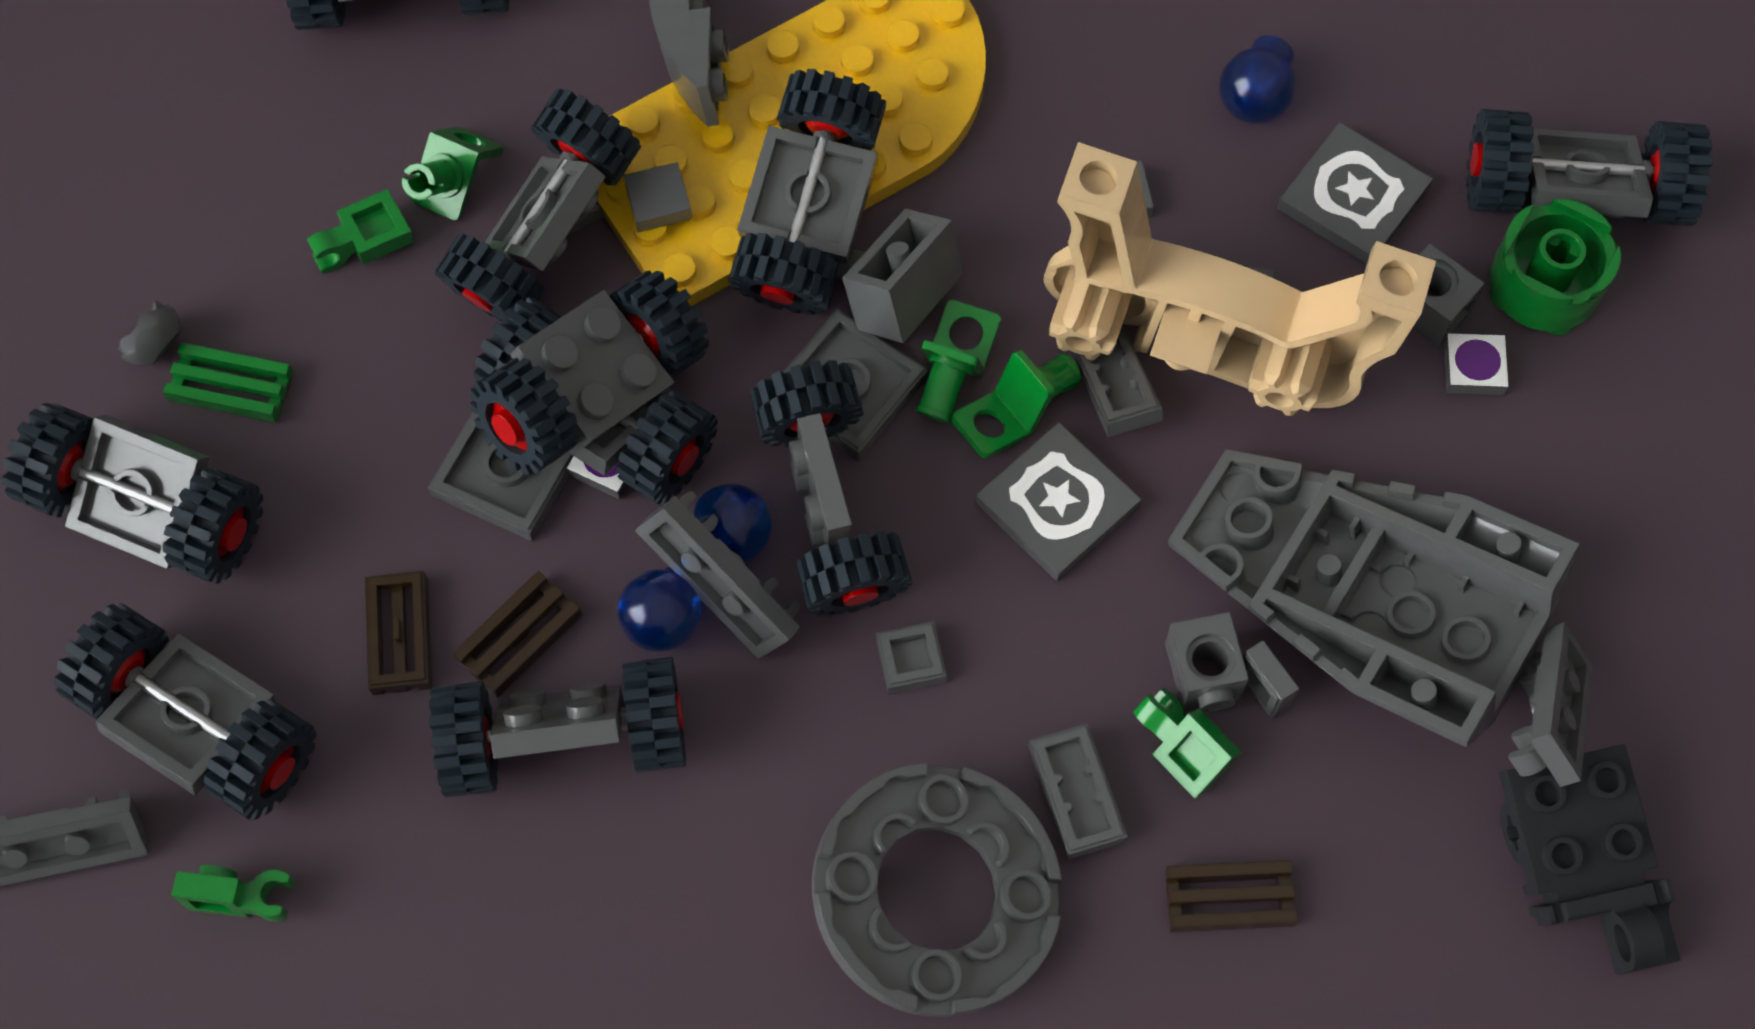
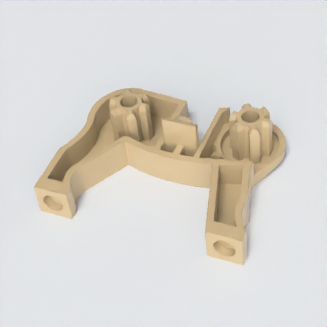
[1043,142,1436,416]

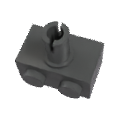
[833,208,964,343]

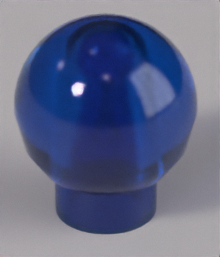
[1219,35,1295,124]
[692,483,772,563]
[618,566,701,652]

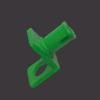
[402,127,504,220]
[916,299,1001,424]
[951,350,1081,459]

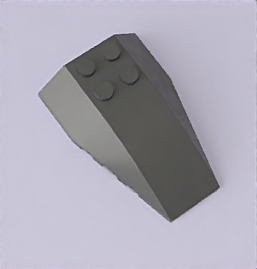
[1168,449,1580,748]

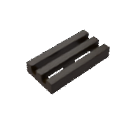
[453,570,582,698]
[365,571,432,695]
[1164,860,1298,932]

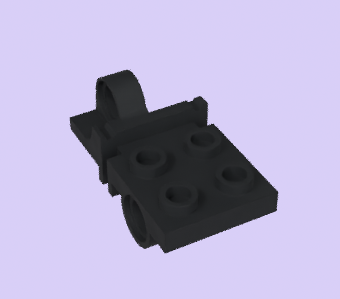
[1498,744,1681,975]

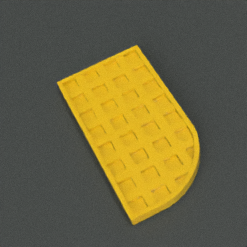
[597,0,986,306]

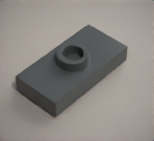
[1071,326,1163,437]
[1028,723,1128,860]

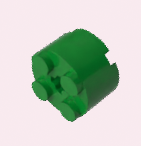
[1489,199,1621,336]

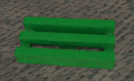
[162,342,294,423]

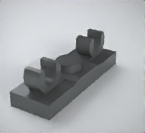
[635,491,800,659]
[1508,622,1593,787]
[0,789,149,886]

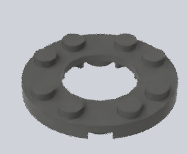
[812,763,1061,1017]

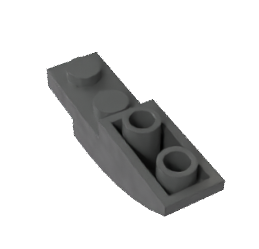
[649,0,729,126]

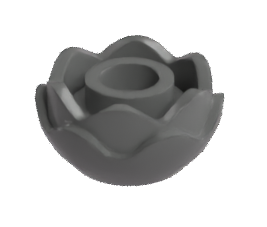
[117,300,182,366]

